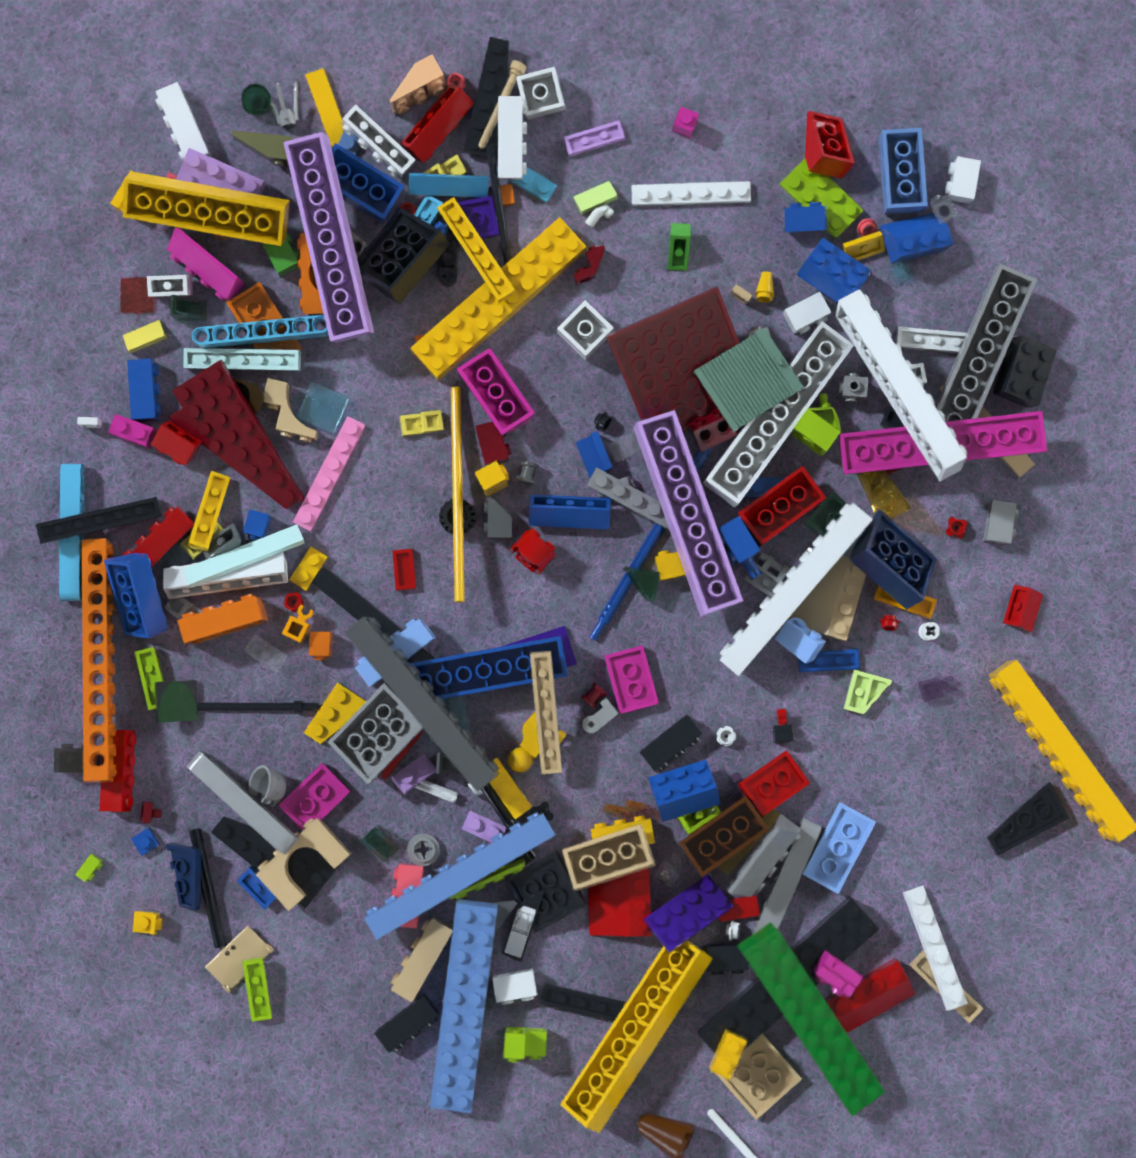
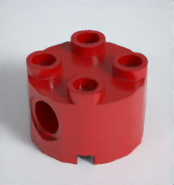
[510,528,556,575]

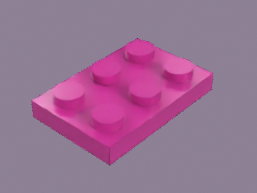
[604,645,659,714]
[279,763,351,831]

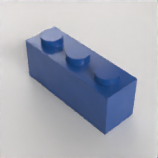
[127,358,162,422]

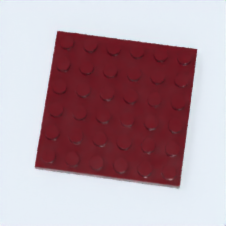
[606,286,740,432]

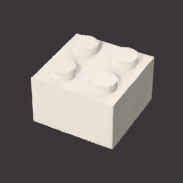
[516,67,566,120]
[557,300,614,361]

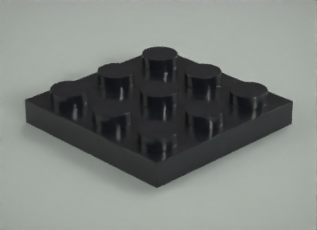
[505,850,587,933]

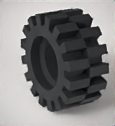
[439,499,476,535]

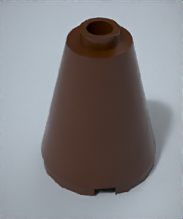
[636,1113,696,1158]

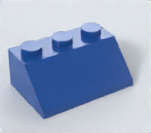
[880,213,954,264]

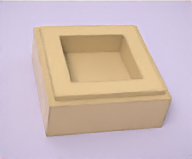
[731,284,752,305]

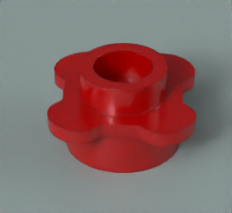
[945,517,967,539]

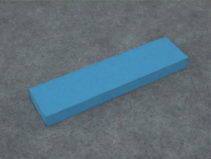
[408,173,489,197]

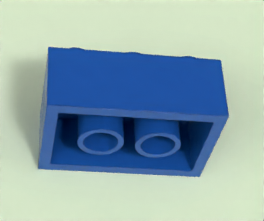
[797,238,872,303]
[648,759,721,822]

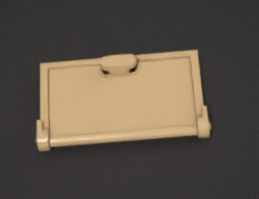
[205,925,274,993]

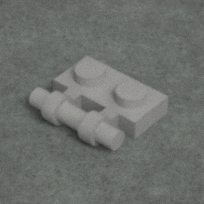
[744,552,790,598]

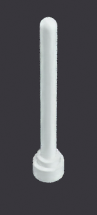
[707,1109,757,1158]

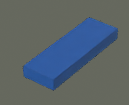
[798,649,860,672]

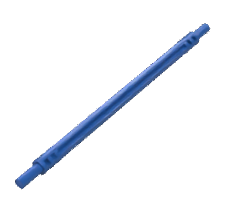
[589,447,712,641]

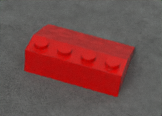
[588,868,651,936]

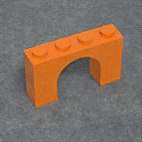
[297,233,352,314]

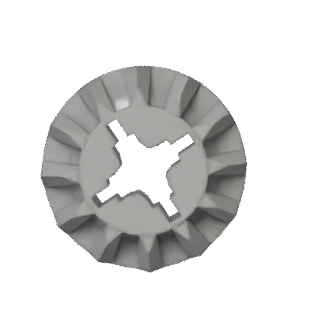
[407,833,440,866]

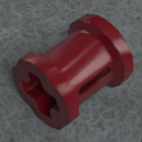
[581,682,607,709]

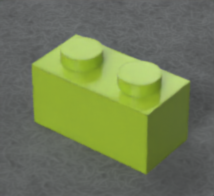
[75,853,103,882]

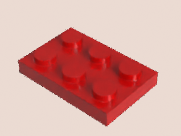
[738,750,810,818]

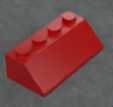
[737,466,826,548]
[824,958,915,1033]

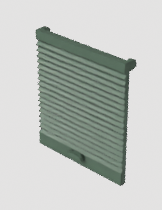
[693,328,804,433]

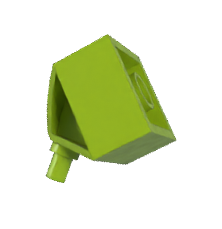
[790,393,841,457]

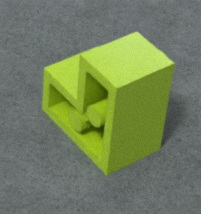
[504,1027,547,1062]

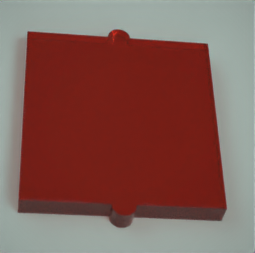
[120,276,154,315]

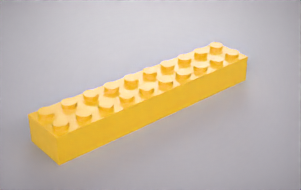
[410,217,586,381]
[989,660,1136,842]
[560,940,713,1133]

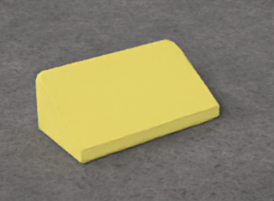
[123,320,167,354]

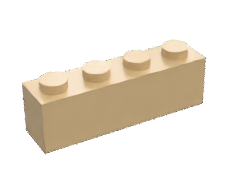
[391,916,453,1002]

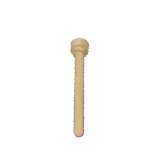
[479,60,527,149]

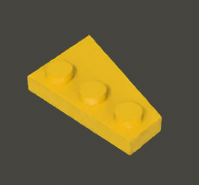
[304,682,366,744]

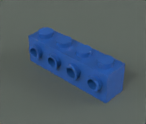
[529,494,611,530]

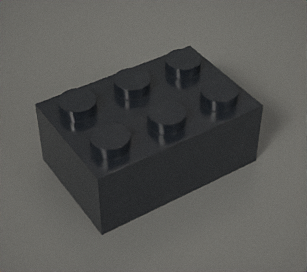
[993,335,1057,408]

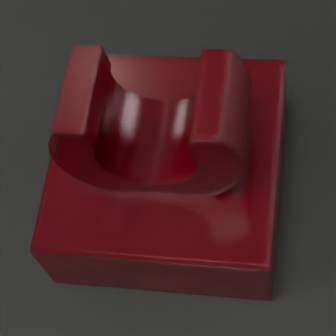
[140,801,162,823]

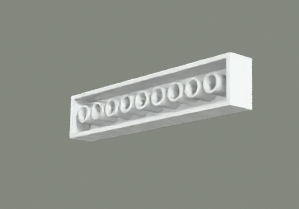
[835,289,967,482]
[702,321,854,507]
[720,503,873,676]

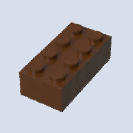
[679,796,769,877]

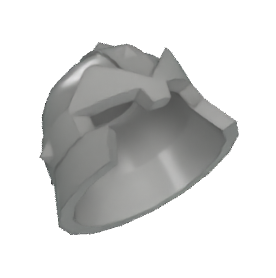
[248,765,287,806]

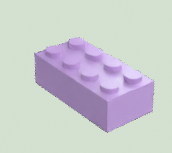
[176,148,265,195]

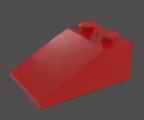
[805,111,855,179]

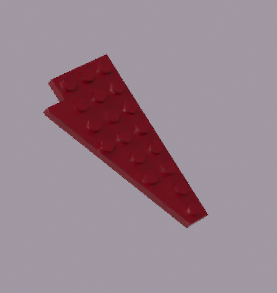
[168,360,305,509]

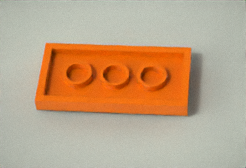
[226,282,302,350]

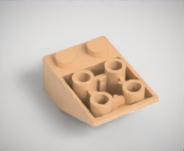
[390,54,446,115]

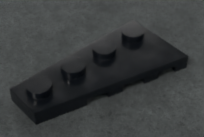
[987,782,1069,856]

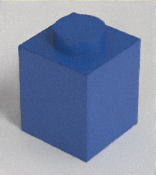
[243,509,272,541]

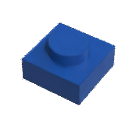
[131,827,160,856]

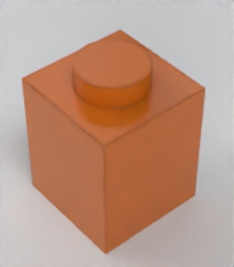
[309,631,332,661]

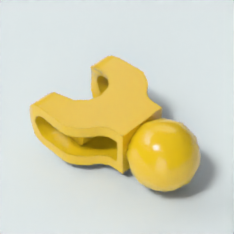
[508,711,566,773]

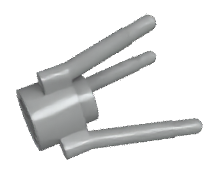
[268,82,299,129]

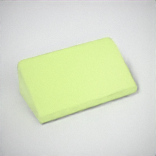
[573,181,618,215]

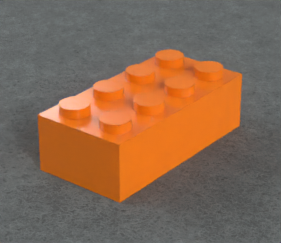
[177,594,269,645]

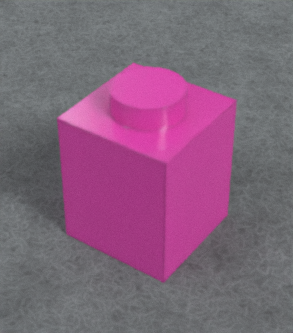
[672,107,699,138]

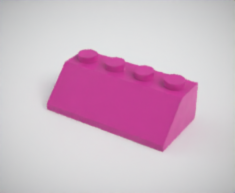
[167,227,246,302]
[456,348,535,435]

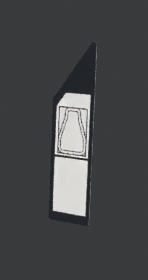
[502,889,544,962]

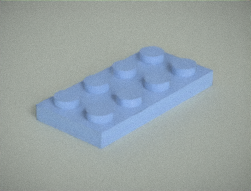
[802,802,876,894]

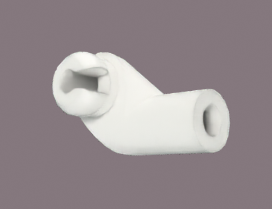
[585,205,614,228]

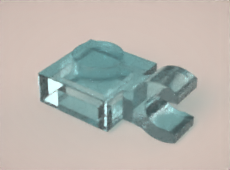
[886,252,915,285]

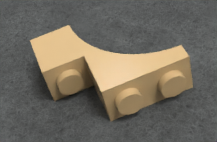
[263,378,319,443]

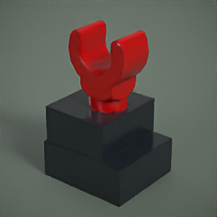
[773,709,794,743]

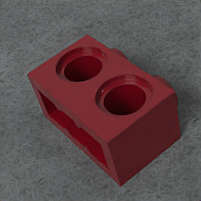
[688,409,737,452]

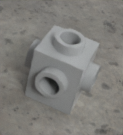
[837,373,868,403]

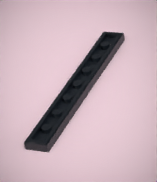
[312,567,436,663]

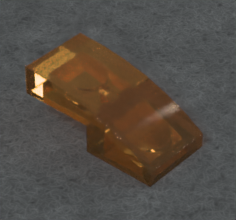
[603,799,646,813]

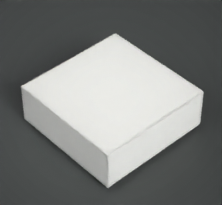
[77,417,102,428]

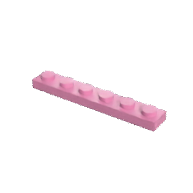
[293,416,366,532]

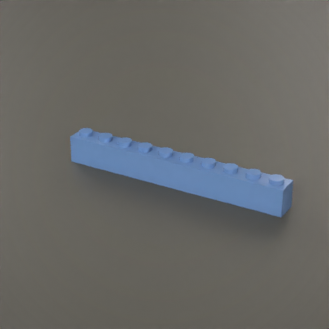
[364,812,555,940]

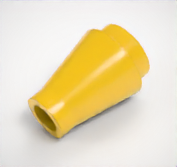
[755,272,775,303]

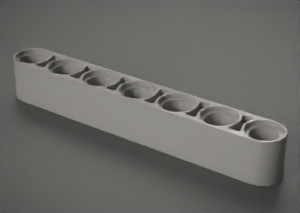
[187,750,299,855]
[750,818,822,936]

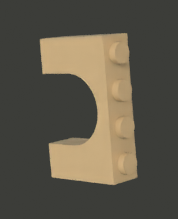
[256,818,352,911]

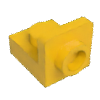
[132,911,163,935]

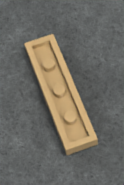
[909,950,983,1024]

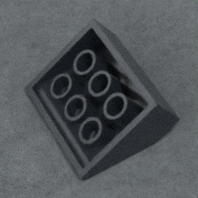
[357,208,450,304]

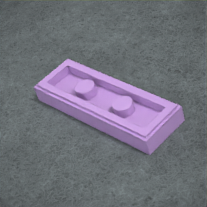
[563,120,626,157]

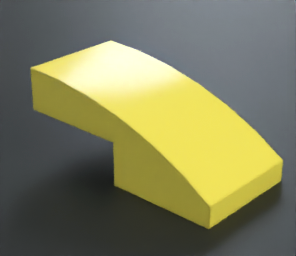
[422,155,468,175]
[399,410,444,437]

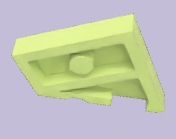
[843,670,892,714]

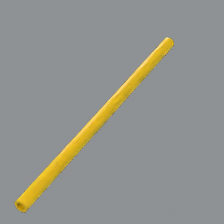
[451,386,465,603]

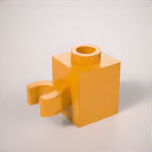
[282,605,314,643]

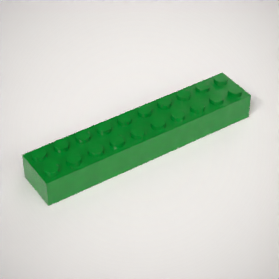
[737,922,886,1116]

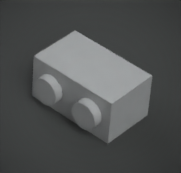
[983,500,1019,545]

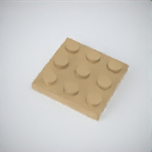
[716,1034,802,1120]

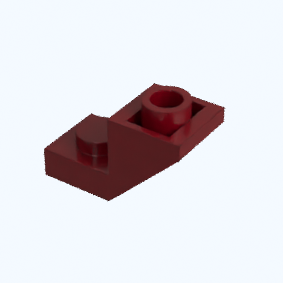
[573,244,605,286]

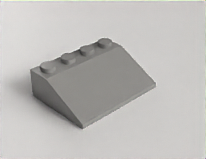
[328,683,423,785]
[728,814,801,897]

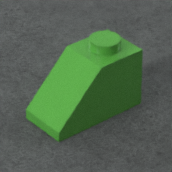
[668,223,691,271]

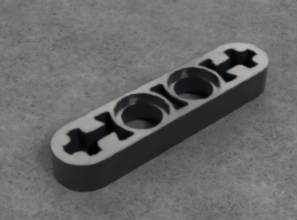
[438,213,457,287]

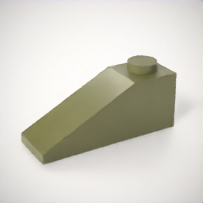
[232,130,293,167]

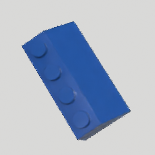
[332,143,404,224]
[104,553,168,638]

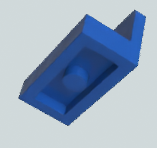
[576,431,613,478]

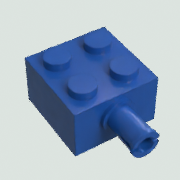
[718,516,762,580]

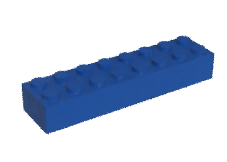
[409,636,569,699]

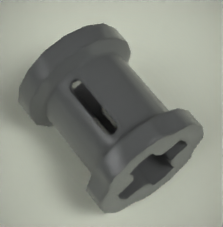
[518,461,539,485]

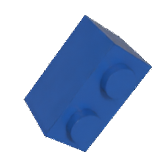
[784,202,828,232]

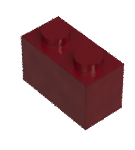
[475,422,512,466]

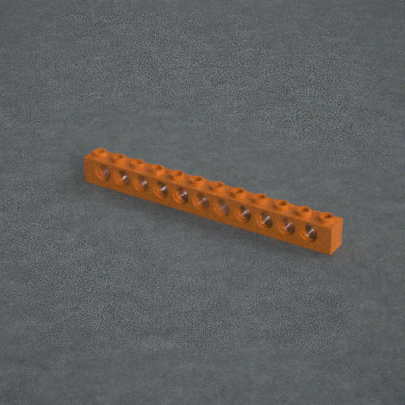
[82,538,116,783]

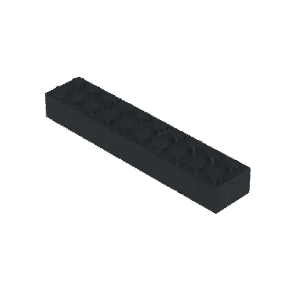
[697,896,879,1053]

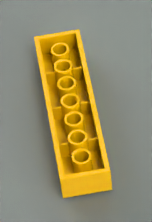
[123,171,290,246]

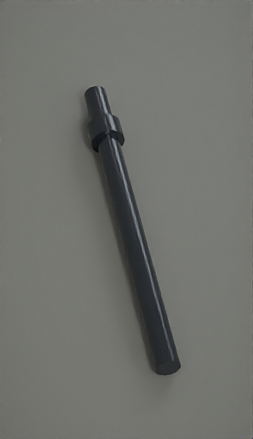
[486,145,512,265]
[197,701,319,713]

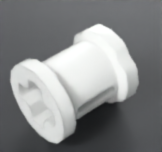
[918,622,940,641]

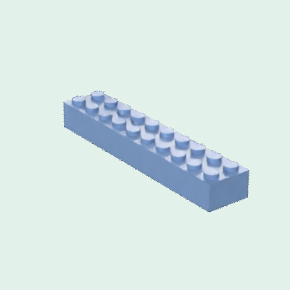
[430,899,498,1113]

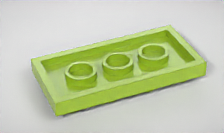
[779,158,864,240]

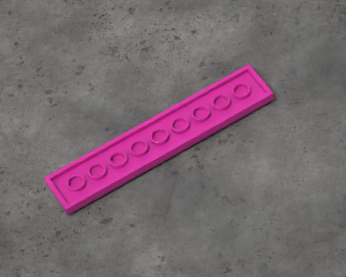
[839,411,1047,475]

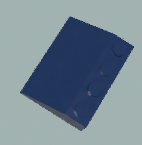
[849,509,936,610]

